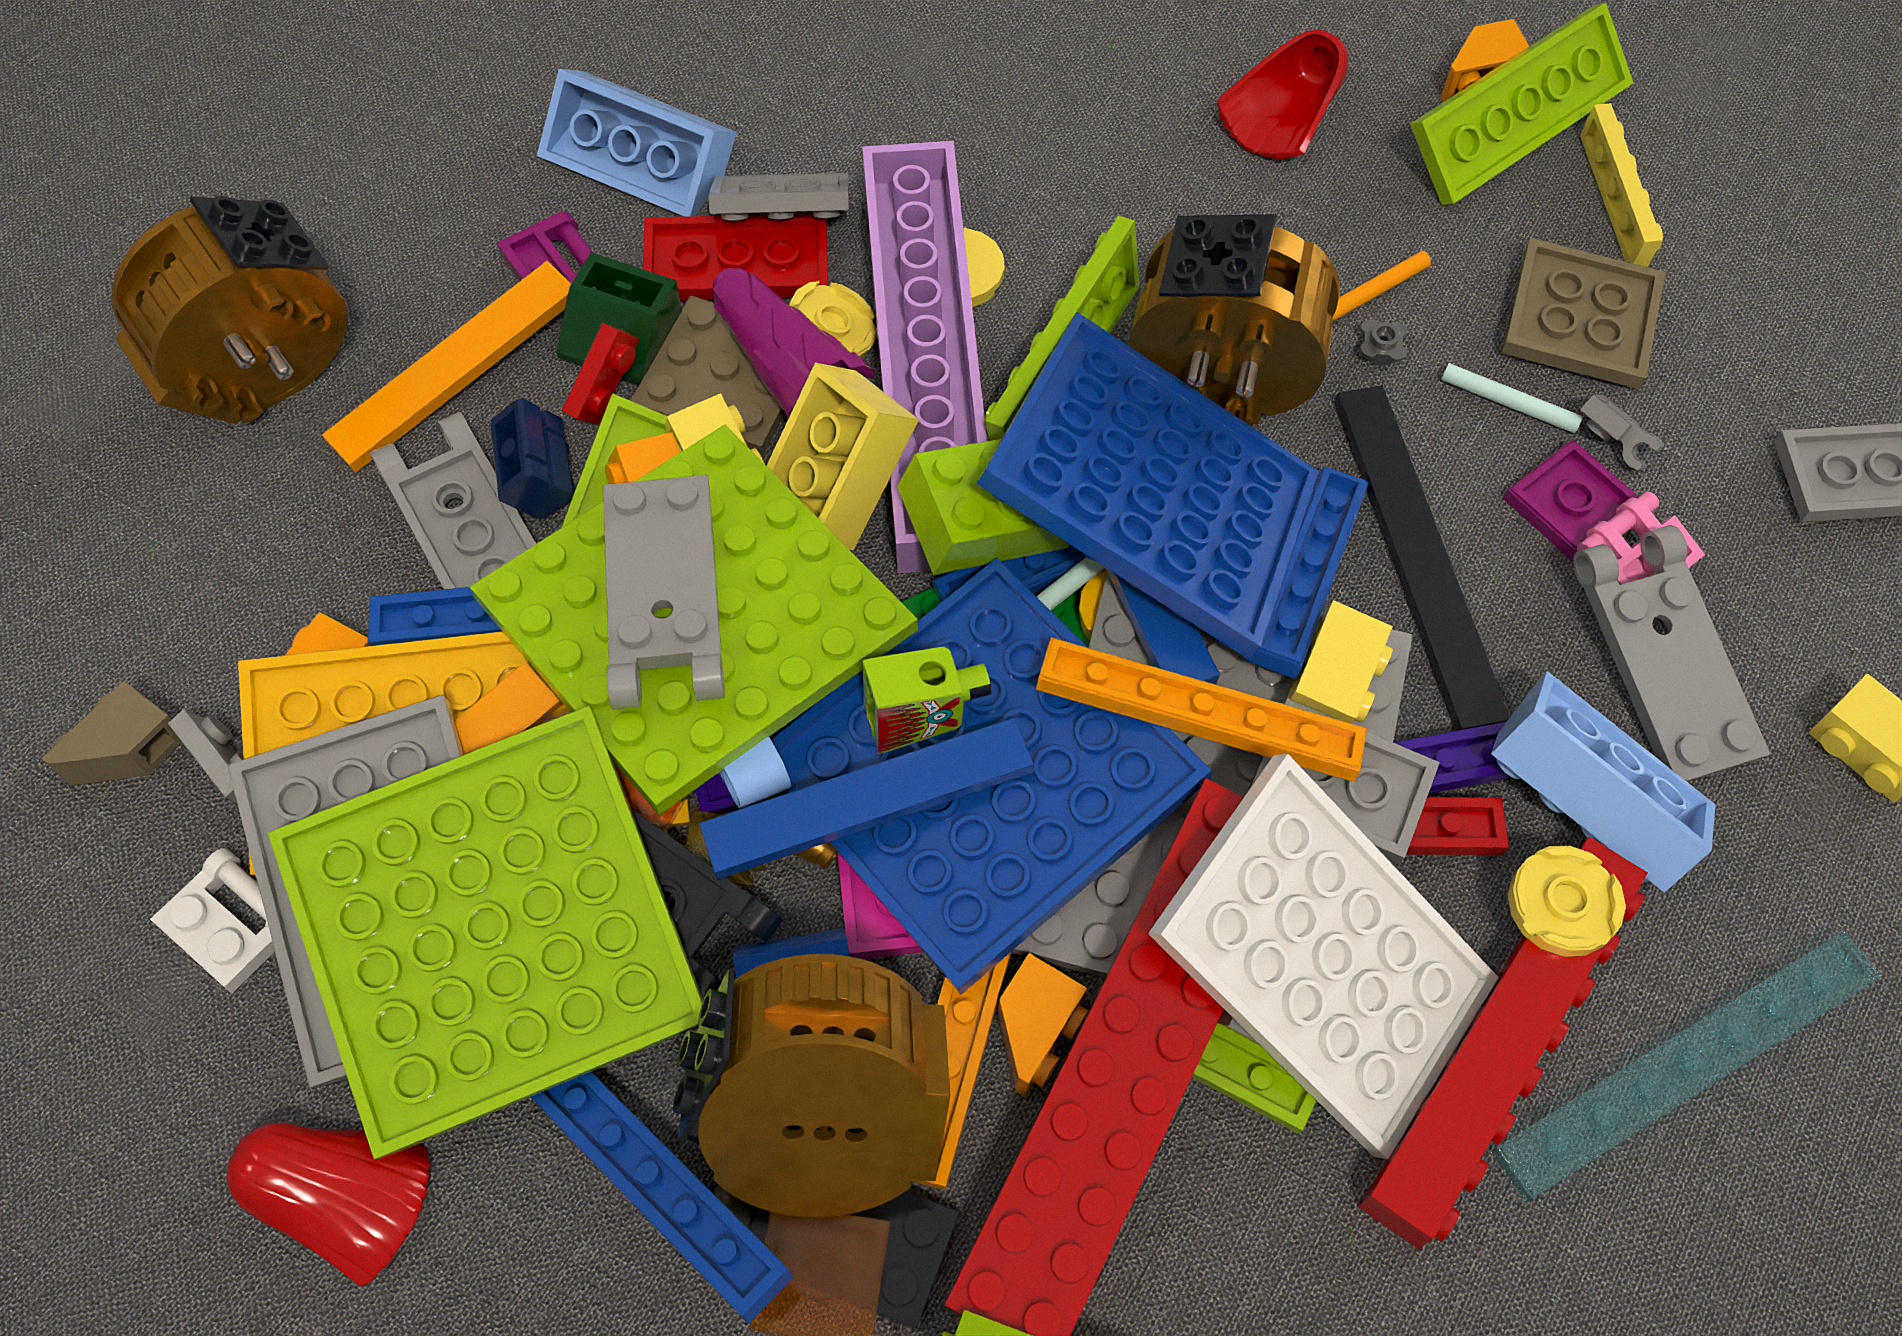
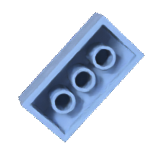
[537,69,737,217]
[1491,671,1716,893]

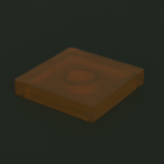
[749,1211,890,1336]

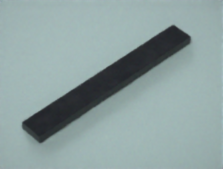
[1334,385,1510,731]

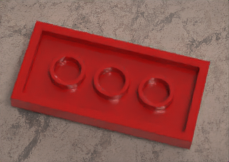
[643,213,829,301]

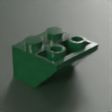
[556,252,682,385]

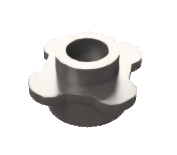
[1360,319,1407,365]

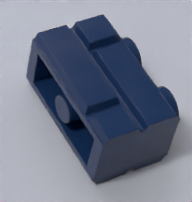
[491,398,574,519]

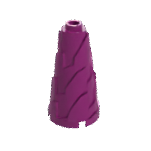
[712,268,874,419]

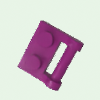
[497,212,594,284]

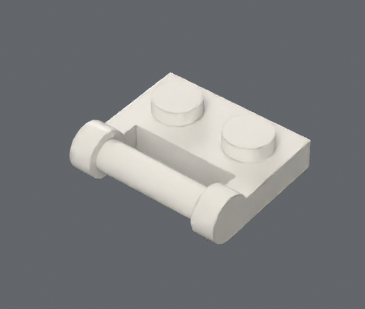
[150,848,275,993]

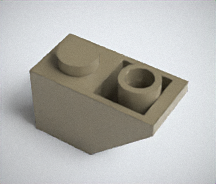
[42,681,182,786]

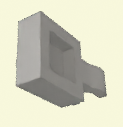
[1580,394,1664,470]

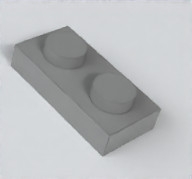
[168,709,244,802]

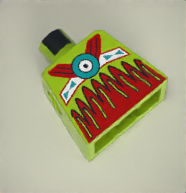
[863,647,991,754]

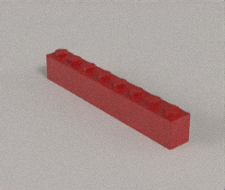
[1358,837,1648,1250]

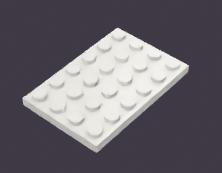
[1148,754,1499,1160]

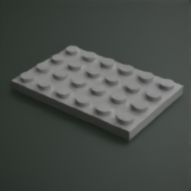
[228,695,464,1088]

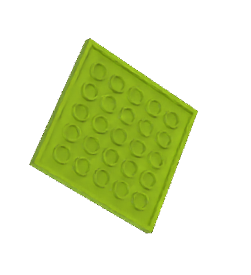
[469,424,918,815]
[267,705,703,1160]

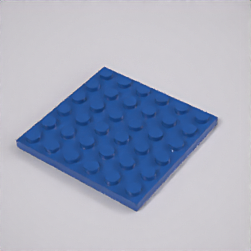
[976,312,1319,659]
[771,558,1212,994]

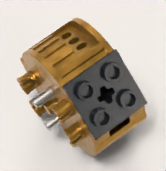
[111,196,347,424]
[1129,214,1340,425]
[673,954,950,1217]

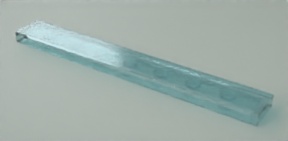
[1491,931,1882,1202]

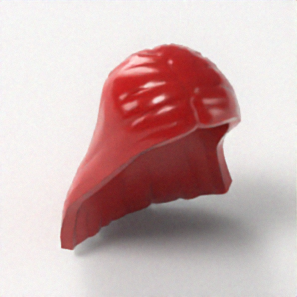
[1217,30,1349,160]
[226,1122,430,1286]

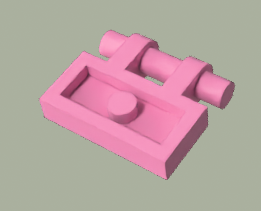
[1577,491,1705,585]

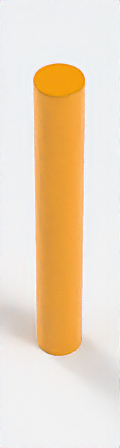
[1332,251,1431,321]

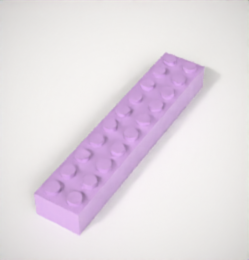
[862,141,987,573]

